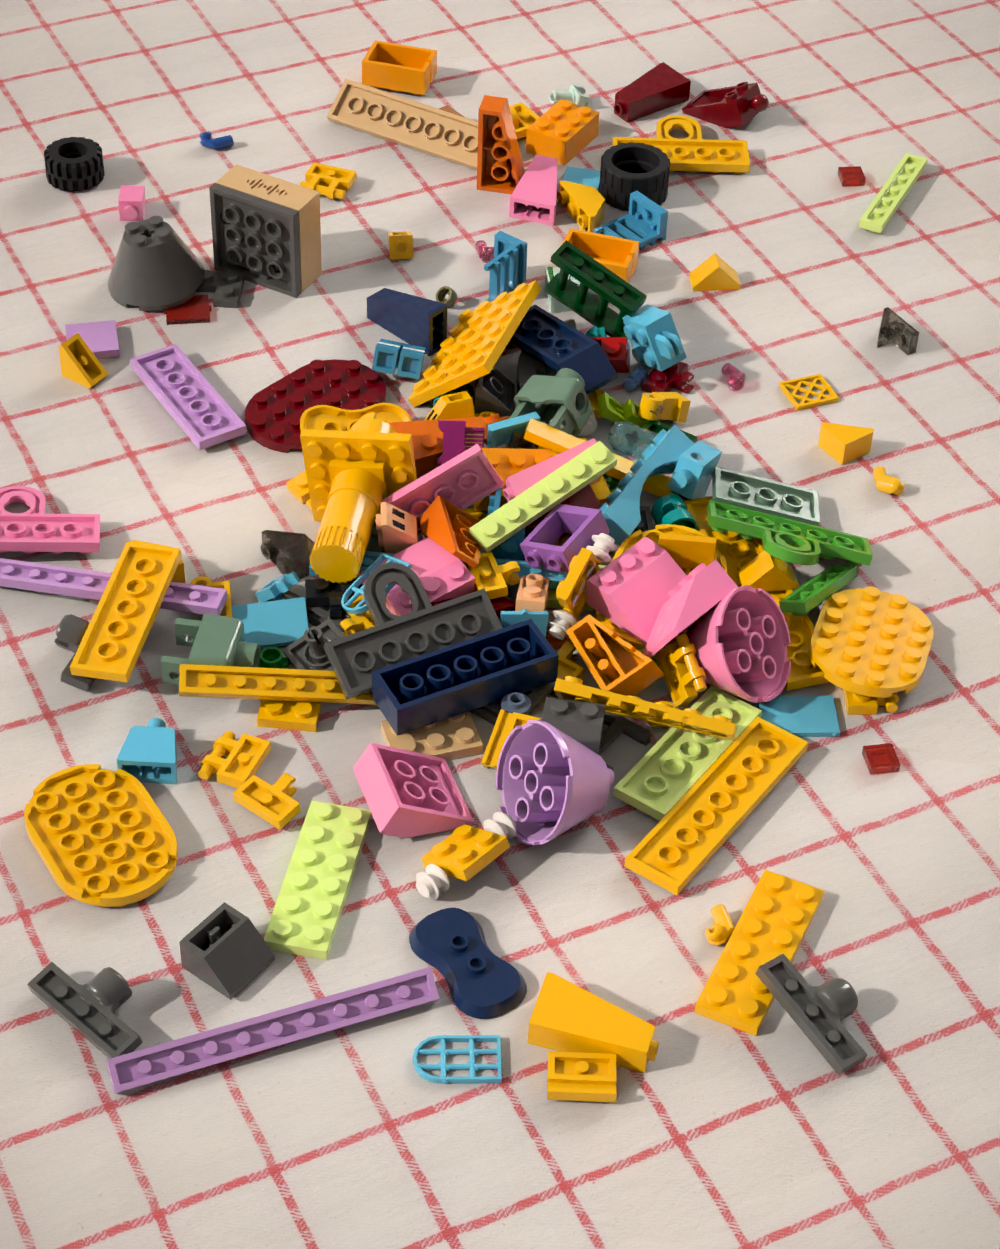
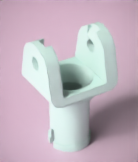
[549,84,593,108]

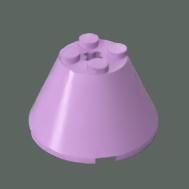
[496,720,614,845]

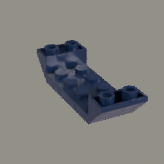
[505,305,618,395]

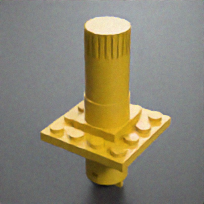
[300,412,417,583]

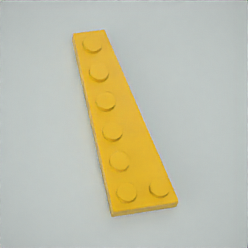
[554,676,737,741]

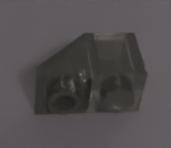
[261,530,314,579]

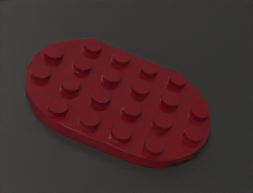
[245,359,386,453]

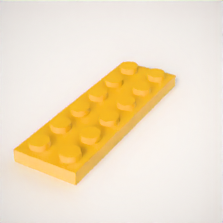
[70,542,182,683]
[694,870,824,1036]

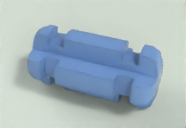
[623,366,648,392]

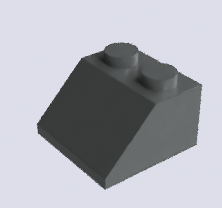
[542,697,606,755]

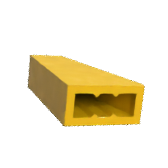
[528,972,659,1073]

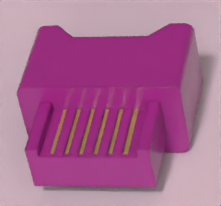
[437,420,485,467]

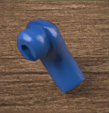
[199,131,234,150]

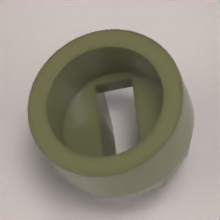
[436,286,457,307]

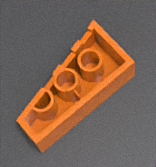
[477,95,525,194]
[388,416,488,476]

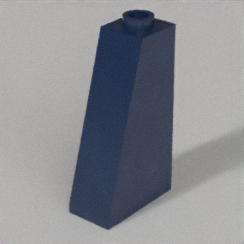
[367,288,447,356]

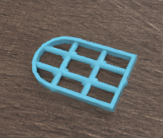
[341,553,412,614]
[413,1035,503,1084]

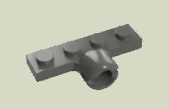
[55,614,96,692]
[755,954,867,1075]
[27,962,143,1059]

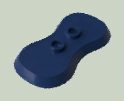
[409,907,527,1019]

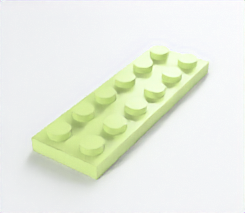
[613,686,762,821]
[264,800,372,960]

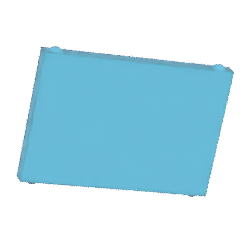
[231,597,309,649]
[758,695,840,737]

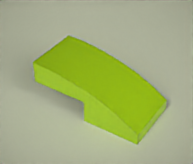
[598,392,650,430]

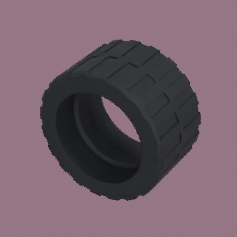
[599,142,670,211]

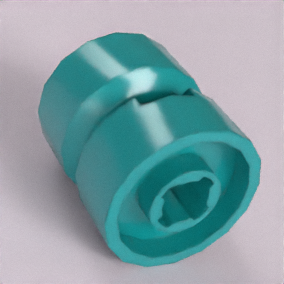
[651,494,698,530]

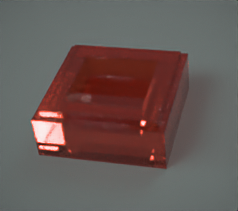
[838,166,866,187]
[862,743,901,775]

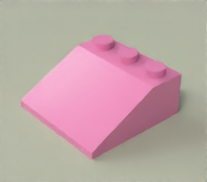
[586,536,687,646]
[357,537,475,616]
[643,560,738,659]
[353,743,474,838]

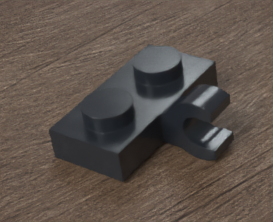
[305,578,362,619]

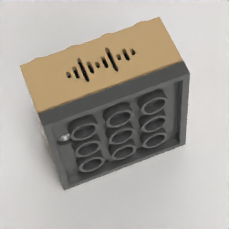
[209,164,322,298]

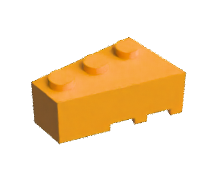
[566,614,665,696]

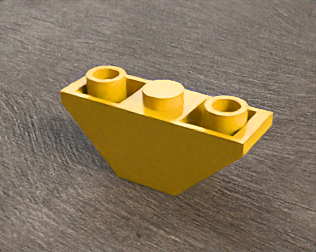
[557,180,605,232]

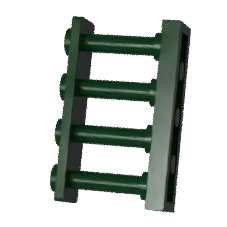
[544,240,647,340]

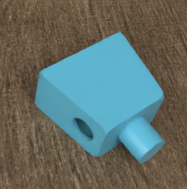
[668,440,722,500]
[117,718,178,784]

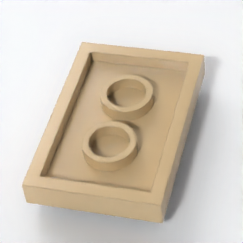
[381,711,483,761]

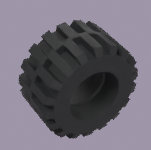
[44,137,105,192]

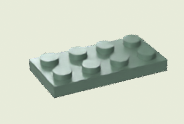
[712,466,820,526]

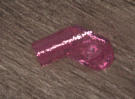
[475,240,494,263]
[721,363,746,391]

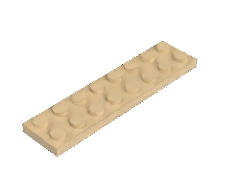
[327,79,478,170]

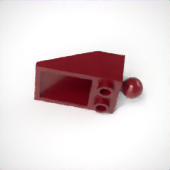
[682,82,769,128]

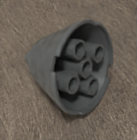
[108,216,205,311]

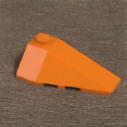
[419,495,482,568]

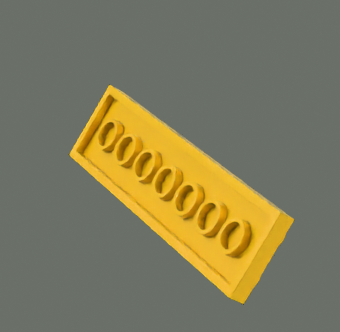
[624,716,808,896]

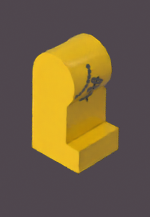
[638,392,691,423]

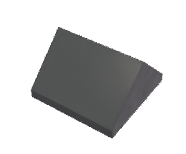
[475,367,515,417]

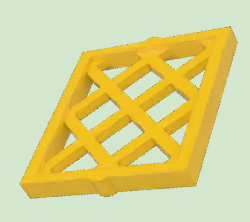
[779,374,839,411]

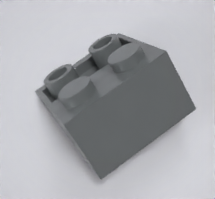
[179,902,275,1000]

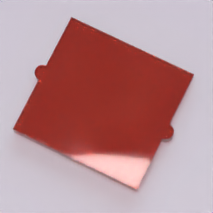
[163,295,212,325]

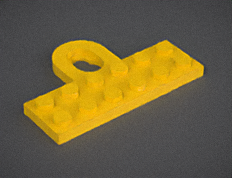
[612,115,750,174]

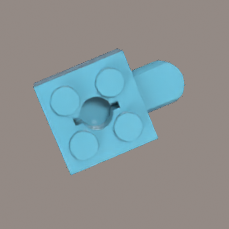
[622,304,687,372]

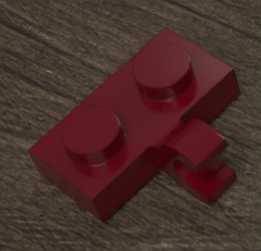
[641,362,694,394]

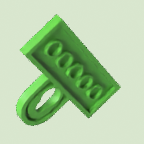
[707,499,873,566]

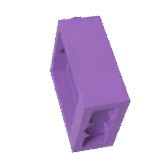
[520,504,610,573]

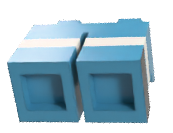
[372,339,426,380]

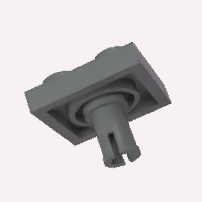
[282,618,345,671]

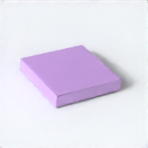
[65,320,120,359]

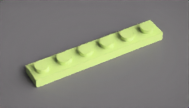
[859,153,928,234]
[469,441,618,553]

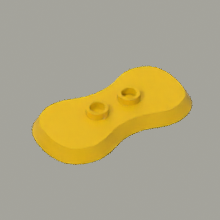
[300,403,412,432]

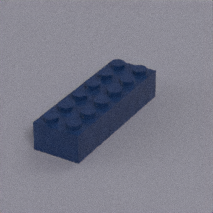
[372,619,559,736]

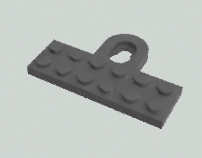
[323,563,503,700]

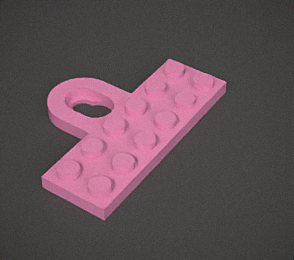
[0,486,100,554]

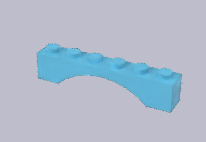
[598,425,695,544]

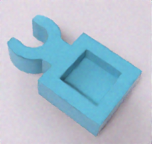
[255,572,300,602]

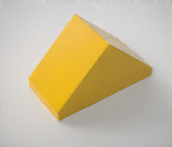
[689,253,741,291]
[58,333,108,388]
[818,422,874,465]
[737,550,799,592]

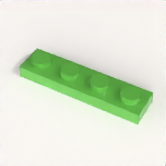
[779,565,858,616]

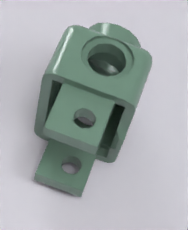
[509,368,593,435]
[161,613,261,685]

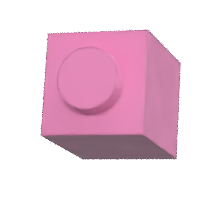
[118,185,146,221]

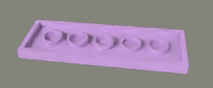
[130,344,247,450]

